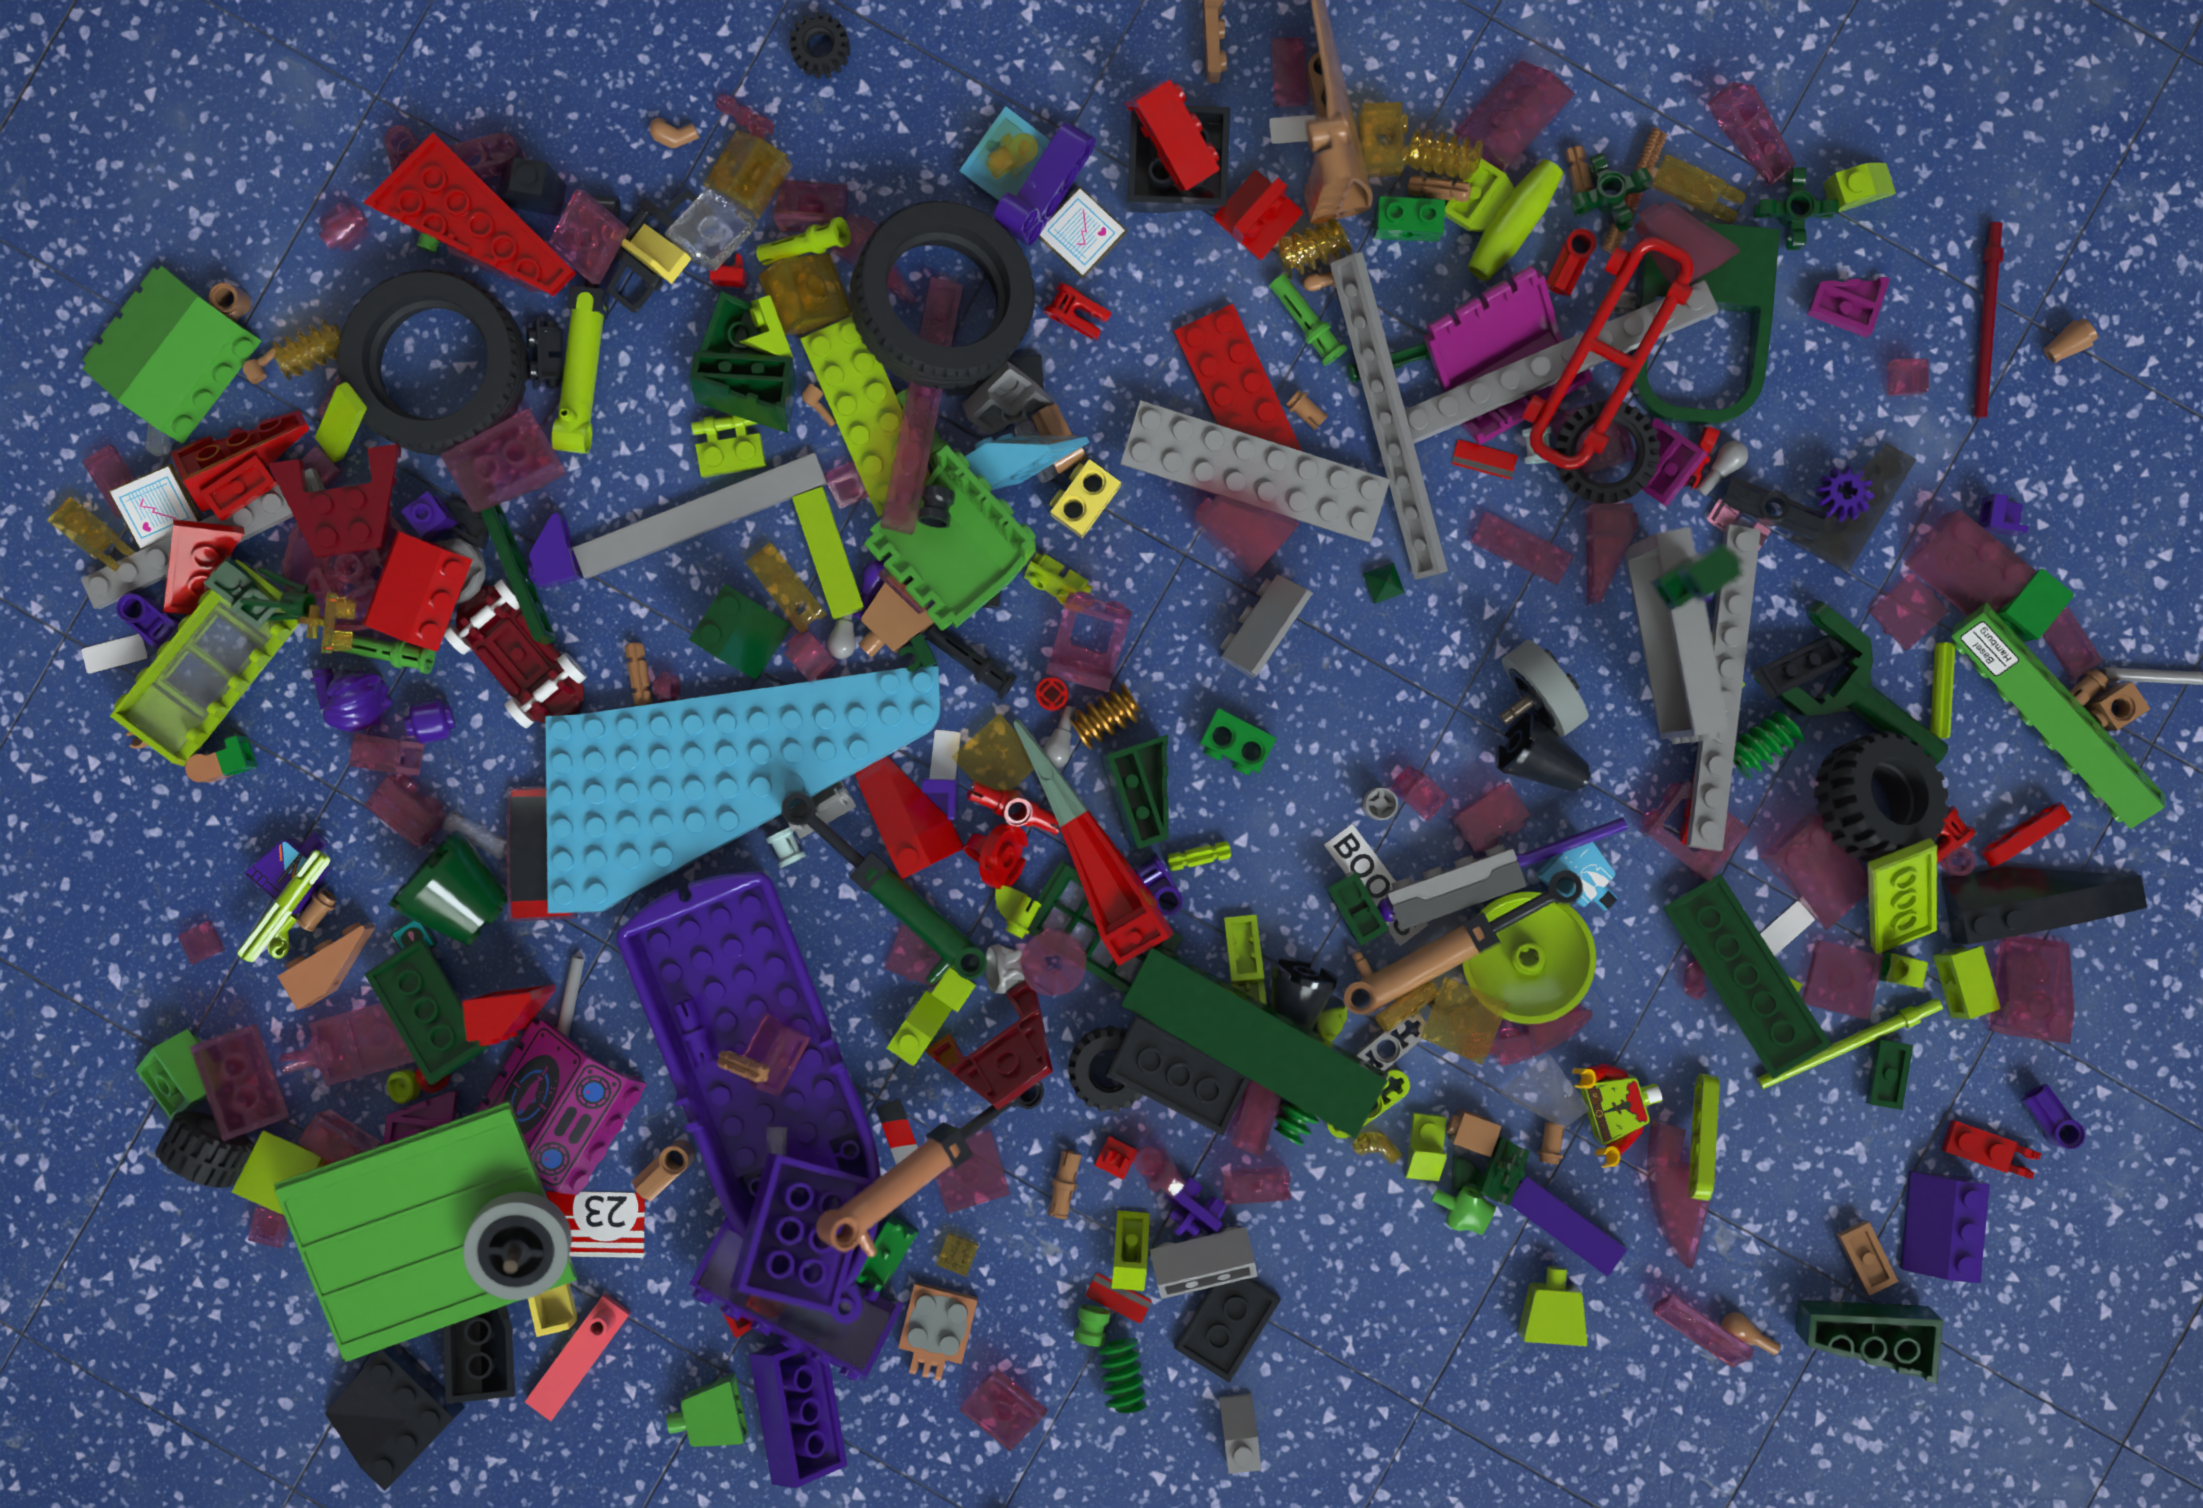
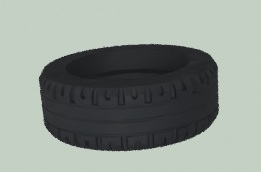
[849,200,1035,389]
[337,269,528,456]

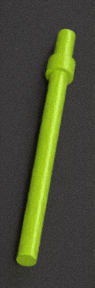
[1757,998,1943,1090]

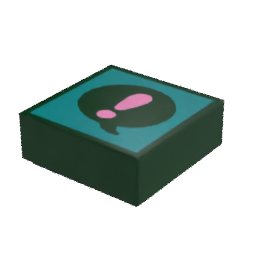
[391,920,439,951]

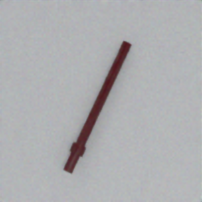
[1973,222,2004,418]

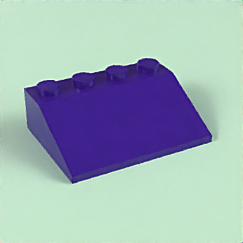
[730,1152,873,1315]

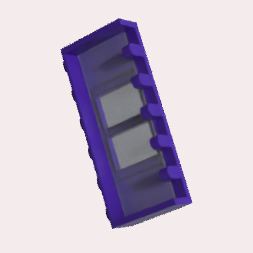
[688,1216,904,1382]

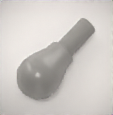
[1696,441,1749,497]
[827,613,856,659]
[1042,705,1077,768]

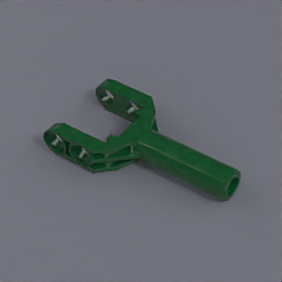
[1754,600,1949,766]

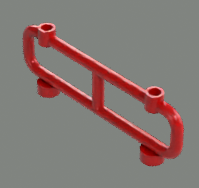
[1522,237,1694,470]

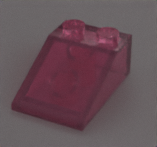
[441,408,567,513]
[1759,814,1869,930]
[1989,936,2075,1044]

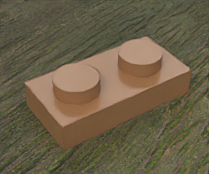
[1836,1220,1899,1296]

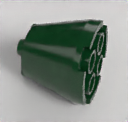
[388,829,510,947]

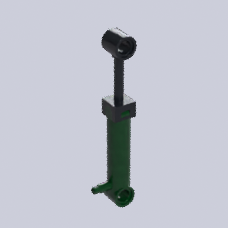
[781,790,987,984]

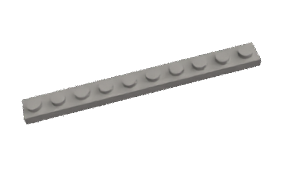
[1330,252,1448,580]
[1405,280,1719,444]
[1686,524,1761,851]

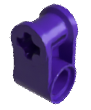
[116,593,181,650]
[1133,852,1183,916]

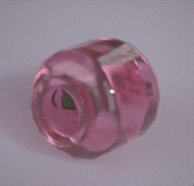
[319,203,370,252]

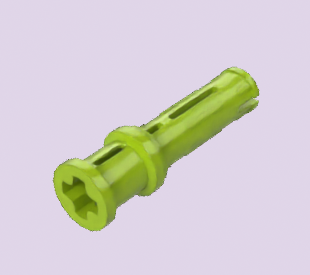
[756,217,851,266]

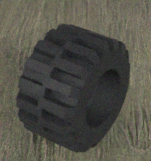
[1068,1025,1143,1112]
[155,1111,254,1188]

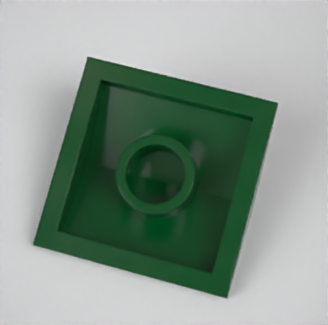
[698,291,781,355]

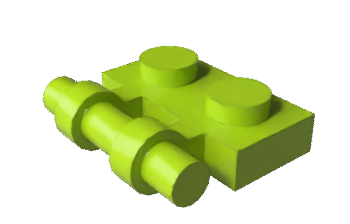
[691,415,767,478]

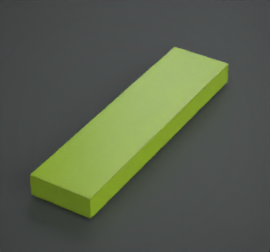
[792,486,865,620]

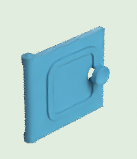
[959,106,1051,202]

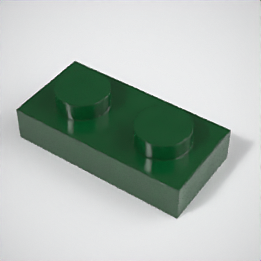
[1865,1039,1913,1110]

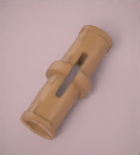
[1047,1149,1082,1219]

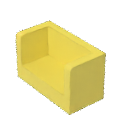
[528,1283,578,1337]

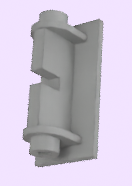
[788,781,857,839]

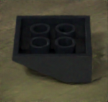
[1127,105,1230,213]
[325,1343,465,1491]

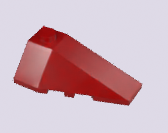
[170,410,310,512]
[854,756,964,879]

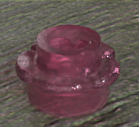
[652,671,681,703]

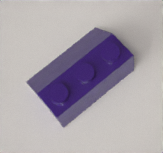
[1900,1171,1990,1284]

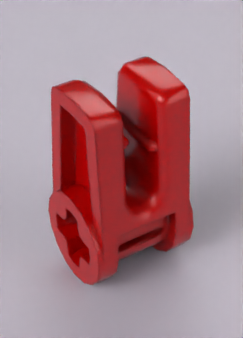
[1043,282,1112,341]
[1936,806,1976,863]

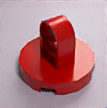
[963,823,1028,889]

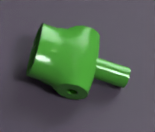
[1431,1186,1496,1235]

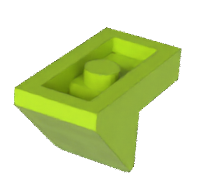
[739,295,793,357]
[1406,1112,1447,1182]

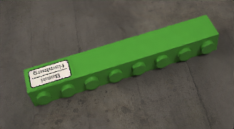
[1951,602,2166,829]

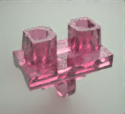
[1133,1146,1186,1198]

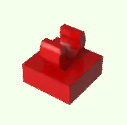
[709,252,748,289]
[1094,1134,1138,1180]

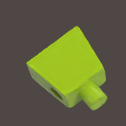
[1518,1265,1587,1346]

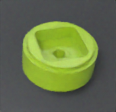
[387,1069,421,1104]

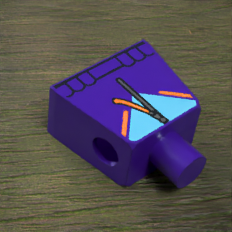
[244,832,330,914]

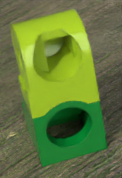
[1877,952,1928,989]

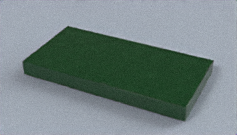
[365,937,489,1085]

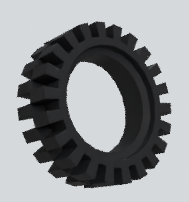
[1554,400,1660,504]

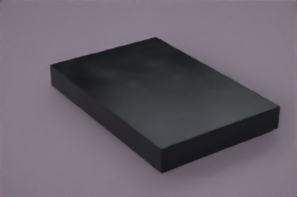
[1174,1278,1281,1383]

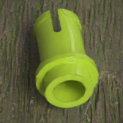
[1005,895,1042,939]

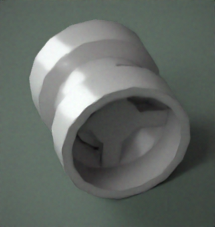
[1362,788,1399,820]

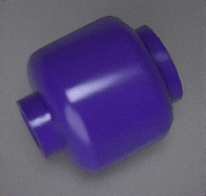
[404,698,456,744]

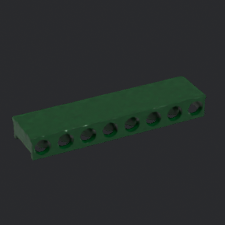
[1121,945,1389,1139]

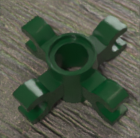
[1571,153,1651,232]
[1754,167,1839,250]

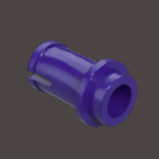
[310,667,334,710]

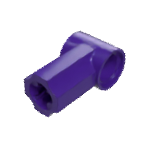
[2021,1084,2085,1149]

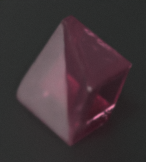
[1887,358,1929,396]

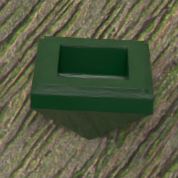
[1363,562,1405,604]

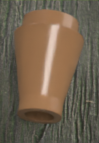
[2043,318,2098,364]

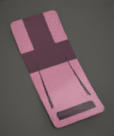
[1707,499,1771,551]

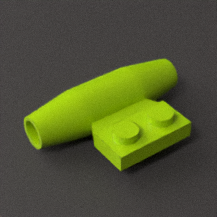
[1445,158,1564,282]

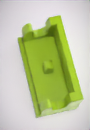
[1933,945,2001,1019]

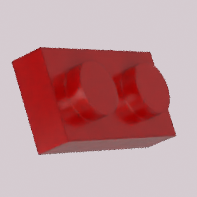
[199,455,278,521]

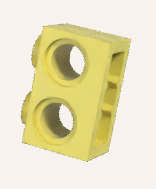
[1049,459,1121,539]

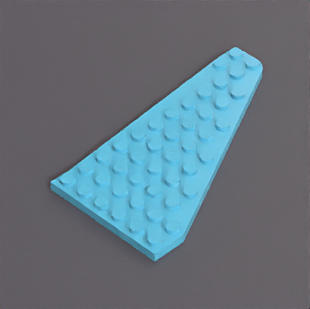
[545,666,941,914]

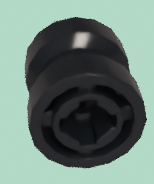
[917,485,955,528]

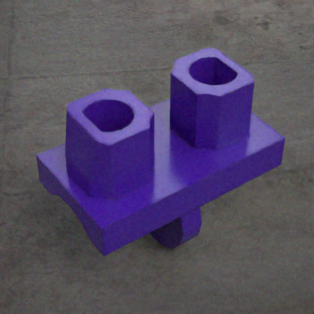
[1163,1177,1226,1236]

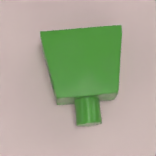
[666,1373,749,1447]

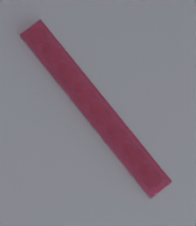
[880,277,963,535]

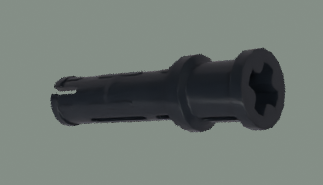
[925,624,1018,700]

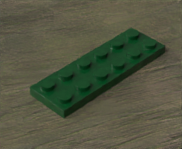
[1663,873,1832,1079]

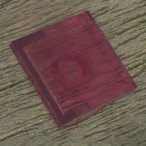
[960,1368,1048,1451]

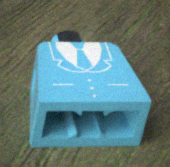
[1535,831,1618,911]

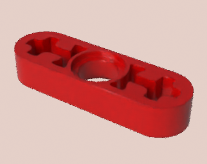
[1980,802,2071,867]

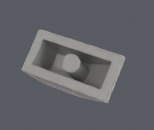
[1219,1393,1261,1474]

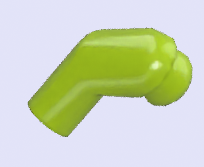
[267,914,298,959]

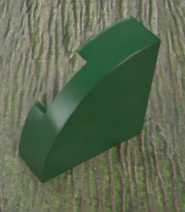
[1452,1155,1483,1191]

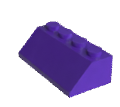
[749,1336,847,1488]

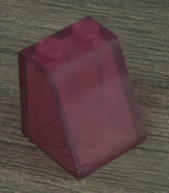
[1193,495,1300,579]

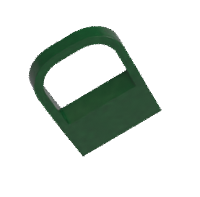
[1630,217,1780,426]

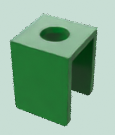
[1993,569,2074,642]

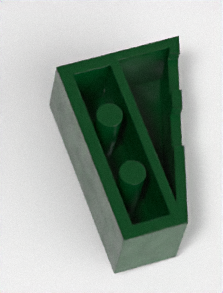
[690,352,797,434]
[1100,735,1169,850]

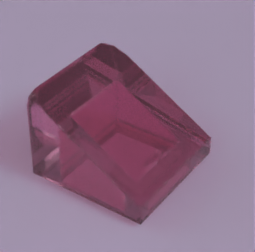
[824,461,869,509]

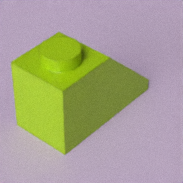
[1823,163,1896,212]
[887,990,952,1067]
[1111,1210,1150,1291]

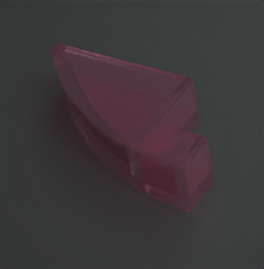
[1647,1119,1717,1269]

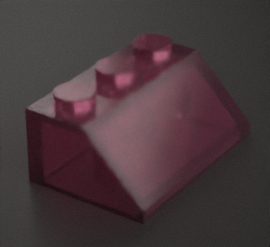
[1454,60,1575,173]
[1904,509,2037,616]
[189,1024,290,1141]

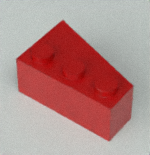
[1124,79,1220,191]

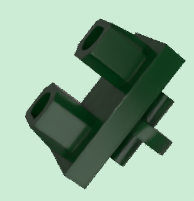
[1477,1137,1530,1206]

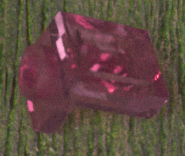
[1390,766,1449,822]

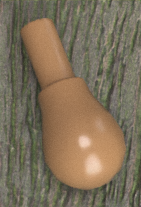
[1721,1311,1781,1355]

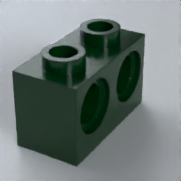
[1324,871,1390,946]

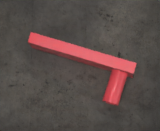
[525,1293,631,1421]

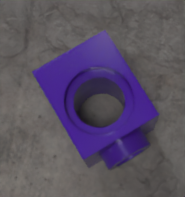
[401,491,459,542]

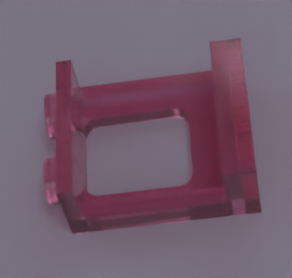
[1045,591,1132,692]
[1640,781,1750,881]

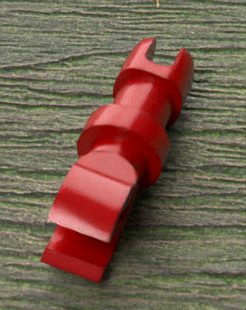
[1684,426,1720,490]

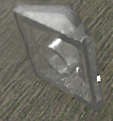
[665,188,758,271]

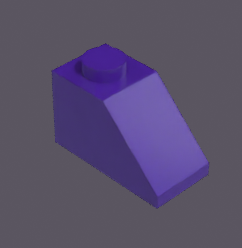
[527,512,583,589]

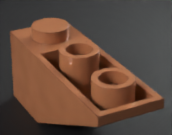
[277,922,376,1010]

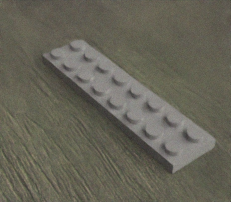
[1120,400,1390,543]

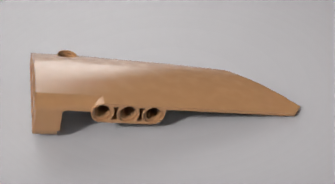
[1304,0,1373,224]

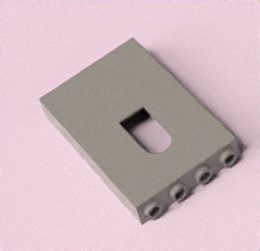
[1624,527,1729,744]

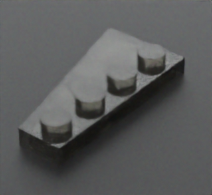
[1789,444,1917,573]

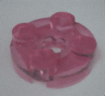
[1021,929,1087,996]

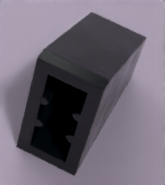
[497,157,567,217]

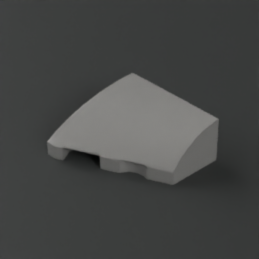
[963,360,1055,435]

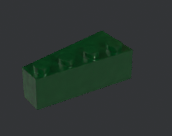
[1795,1300,1943,1384]

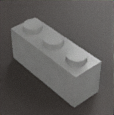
[1150,1227,1257,1299]

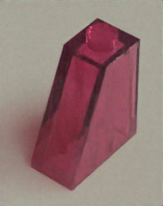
[1634,201,1740,286]
[1227,1080,1281,1157]

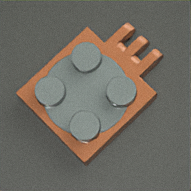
[898,1281,979,1381]

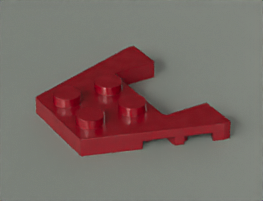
[269,444,402,558]
[925,977,1053,1110]

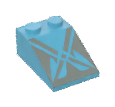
[965,433,1090,490]

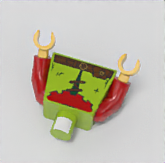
[1572,1063,1662,1168]

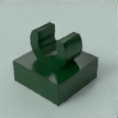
[899,633,939,672]

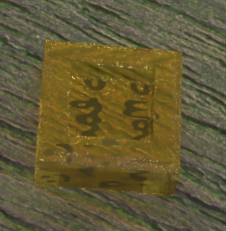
[936,1232,979,1277]

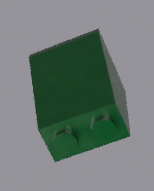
[688,584,792,680]

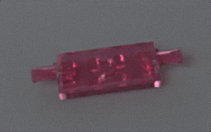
[280,1003,415,1086]

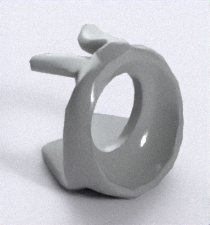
[985,943,1028,994]

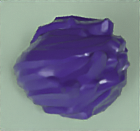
[322,669,393,732]

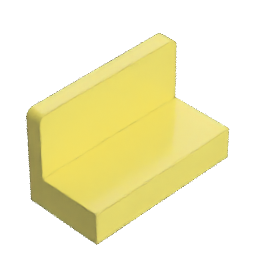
[612,223,692,284]

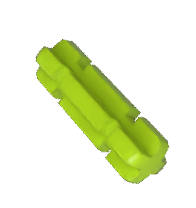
[1167,841,1231,871]

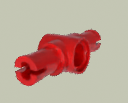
[966,780,1060,835]

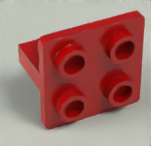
[1214,170,1303,260]

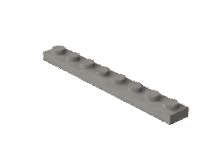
[81,468,325,609]

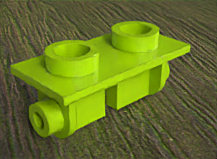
[1024,553,1093,611]

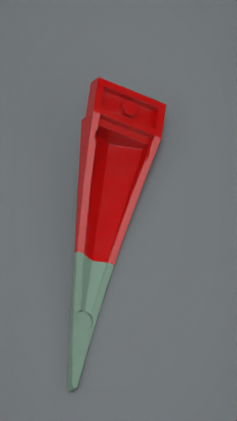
[1014,719,1174,966]

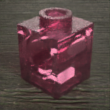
[784,631,838,683]

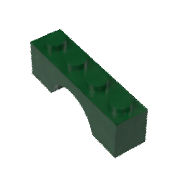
[1650,543,1744,611]

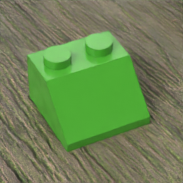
[135,1029,225,1120]

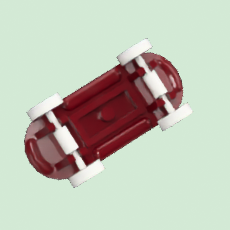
[444,579,587,729]

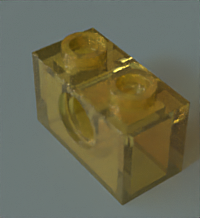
[1359,102,1409,177]

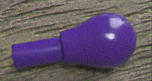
[853,559,892,619]

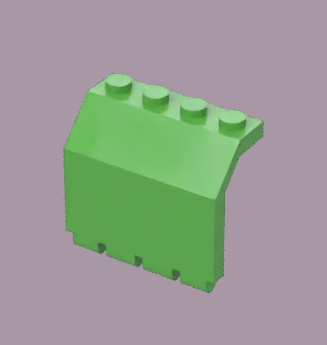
[82,265,262,444]
[864,445,1036,631]

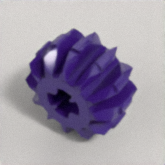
[1815,465,1874,522]

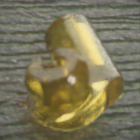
[1352,1132,1402,1165]

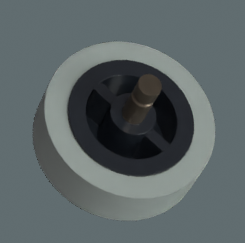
[1498,640,1588,737]
[464,1192,571,1300]

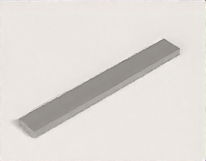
[572,453,828,579]

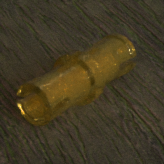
[1375,980,1440,1033]

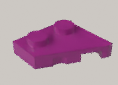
[1806,277,1890,338]
[1642,417,1707,507]
[383,1090,459,1145]

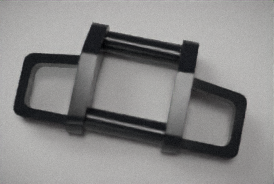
[603,191,714,313]

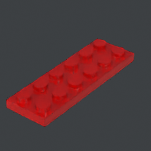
[1174,303,1303,508]

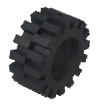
[789,12,851,79]

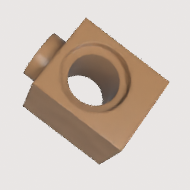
[2085,682,2150,731]
[1446,1108,1502,1157]

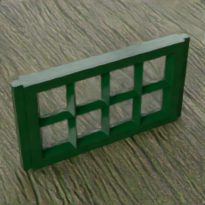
[1028,861,1183,995]

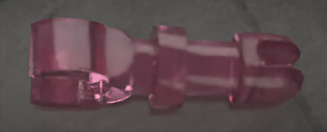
[716,93,774,141]

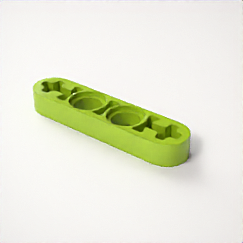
[1688,1073,1720,1201]

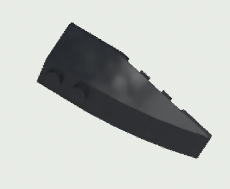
[1941,867,2148,945]
[443,1305,515,1404]

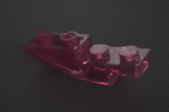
[1459,1003,1593,1066]

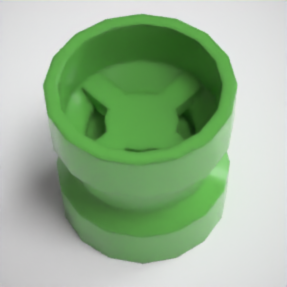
[1073,1304,1111,1347]

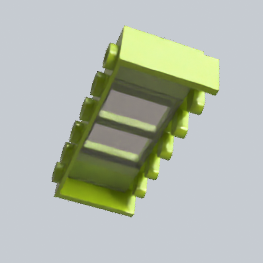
[110,559,302,767]

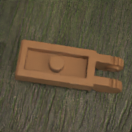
[1202,0,1227,84]

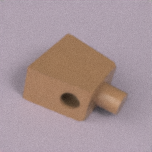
[858,576,935,657]

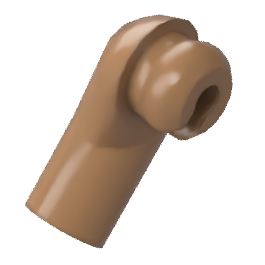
[650,118,700,149]

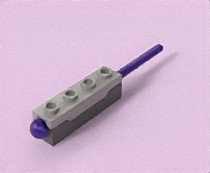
[1377,817,1628,931]

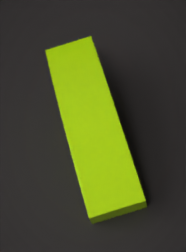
[1224,914,1267,1005]

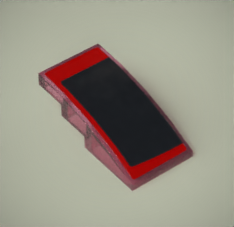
[506,785,578,922]

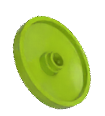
[1462,892,1596,1024]

